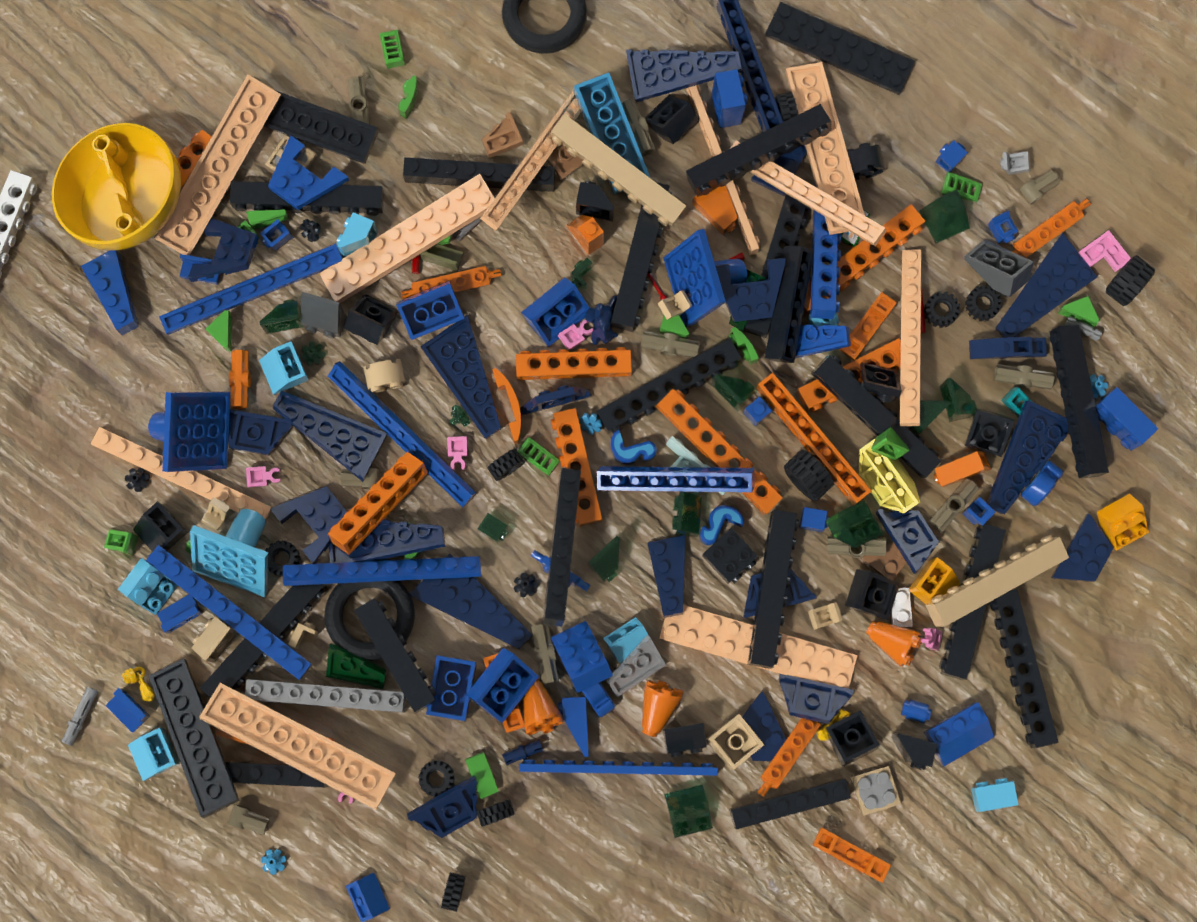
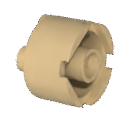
[363,359,406,393]

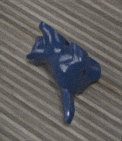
[585,296,618,345]

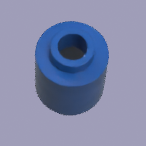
[901,699,932,723]

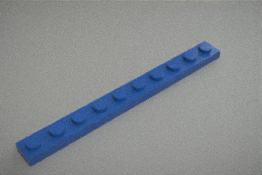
[159,244,342,335]
[328,361,476,507]
[146,545,312,680]
[283,556,481,586]
[519,760,718,776]

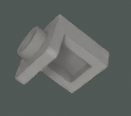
[1000,151,1031,175]

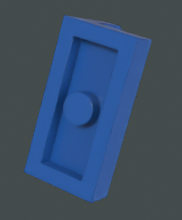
[180,254,220,285]
[157,594,203,634]
[106,688,150,732]
[346,873,390,922]

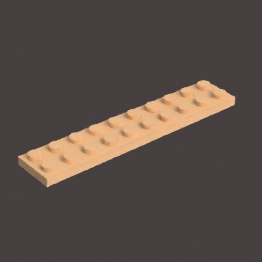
[785,62,865,235]
[154,74,281,256]
[319,174,495,303]
[659,605,858,689]
[199,683,396,810]

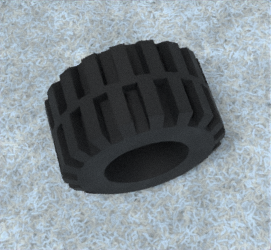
[1105,255,1155,307]
[784,450,834,501]

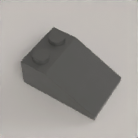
[964,240,1034,297]
[301,292,347,339]

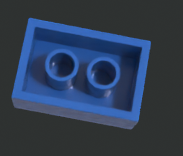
[711,69,748,128]
[396,281,464,340]
[1095,387,1158,451]
[551,621,613,693]
[466,648,539,723]
[426,656,477,722]

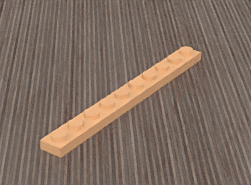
[686,85,760,256]
[480,90,581,231]
[731,141,887,246]
[900,249,922,426]
[91,427,272,520]

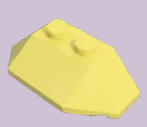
[858,439,920,513]

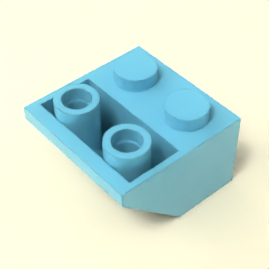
[336,212,378,258]
[259,341,309,395]
[118,558,178,615]
[128,728,180,781]

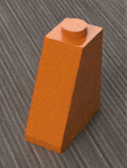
[692,185,738,235]
[566,215,604,256]
[934,451,992,487]

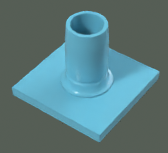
[190,509,268,598]

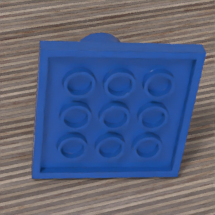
[663,229,747,328]
[148,392,230,472]

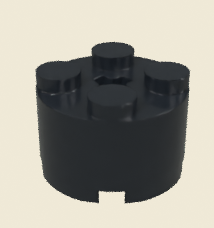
[847,143,885,180]

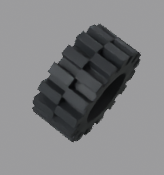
[775,92,798,122]
[965,285,1002,322]
[924,291,960,328]
[487,449,525,481]
[265,540,301,577]
[418,761,455,797]
[476,799,515,827]
[441,872,466,912]

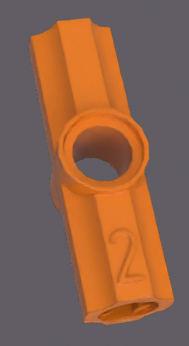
[229,350,251,409]

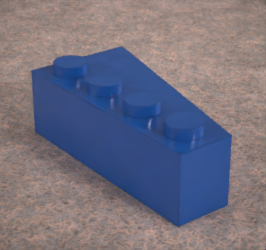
[81,250,139,336]

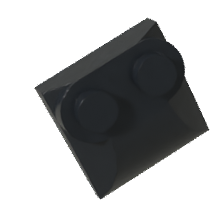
[860,362,902,403]
[965,409,1014,457]

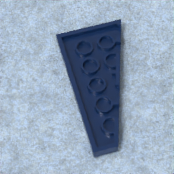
[626,49,743,102]
[995,233,1097,338]
[420,315,501,440]
[273,390,387,482]
[987,400,1068,514]
[329,520,446,563]
[410,554,532,649]

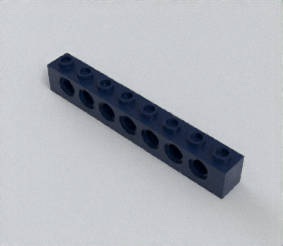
[717,0,783,133]

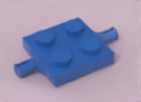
[531,550,591,592]

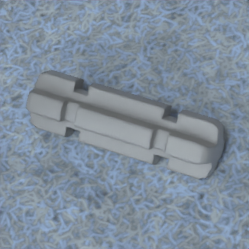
[1065,316,1102,341]

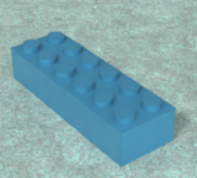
[573,73,650,195]

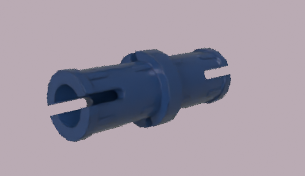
[502,739,543,766]

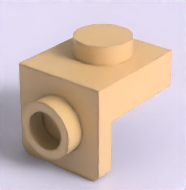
[658,290,692,320]
[201,497,230,531]
[808,602,842,630]
[288,622,319,649]

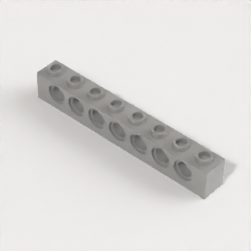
[245,679,406,713]

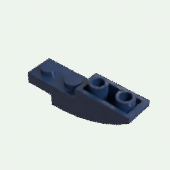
[969,337,1047,359]

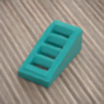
[1001,387,1032,417]

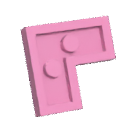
[1078,230,1131,272]

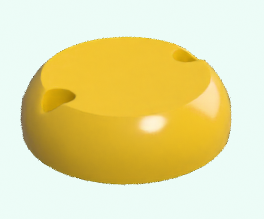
[52,123,181,251]

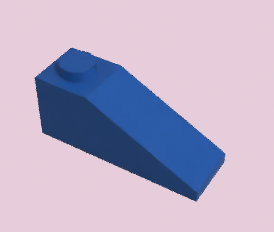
[558,697,589,757]

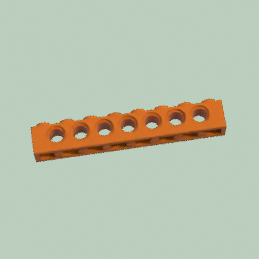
[803,204,925,315]
[756,373,871,506]
[655,389,783,515]

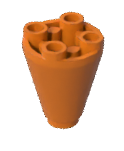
[866,620,923,667]
[523,678,564,735]
[642,680,684,737]

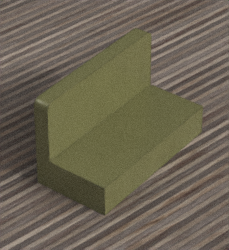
[420,244,464,271]

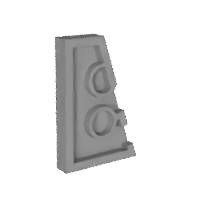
[607,635,666,697]

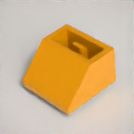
[1097,493,1149,551]
[908,557,961,605]

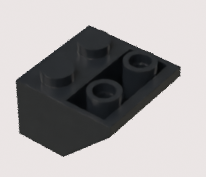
[133,501,188,552]

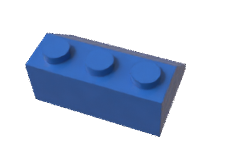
[521,277,590,347]
[923,702,994,767]

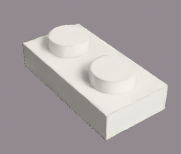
[891,588,913,627]

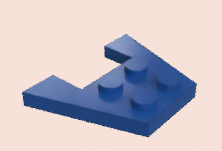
[268,136,349,210]

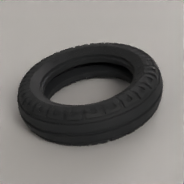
[502,0,587,54]
[325,580,415,660]

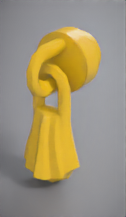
[122,667,155,702]
[816,709,851,741]

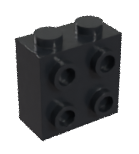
[702,528,758,584]

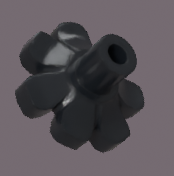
[300,219,321,242]
[125,468,150,492]
[514,573,538,598]

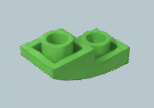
[398,75,418,119]
[728,327,759,365]
[465,752,499,799]

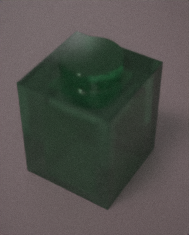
[478,513,509,544]

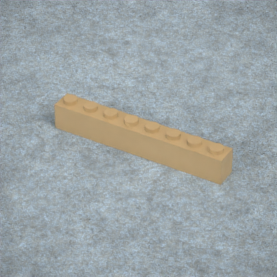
[550,113,686,227]
[926,535,1069,627]

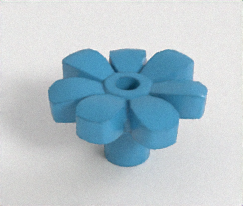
[1090,374,1108,399]
[579,413,603,435]
[261,849,287,875]

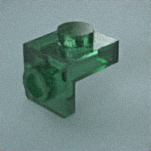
[571,258,592,290]

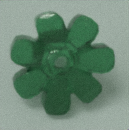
[301,341,326,366]
[450,405,470,427]

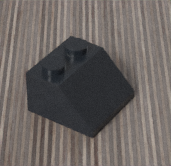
[645,95,699,144]
[576,181,614,222]
[344,294,399,345]
[845,569,900,620]
[826,710,880,767]
[663,723,706,757]
[891,733,937,770]

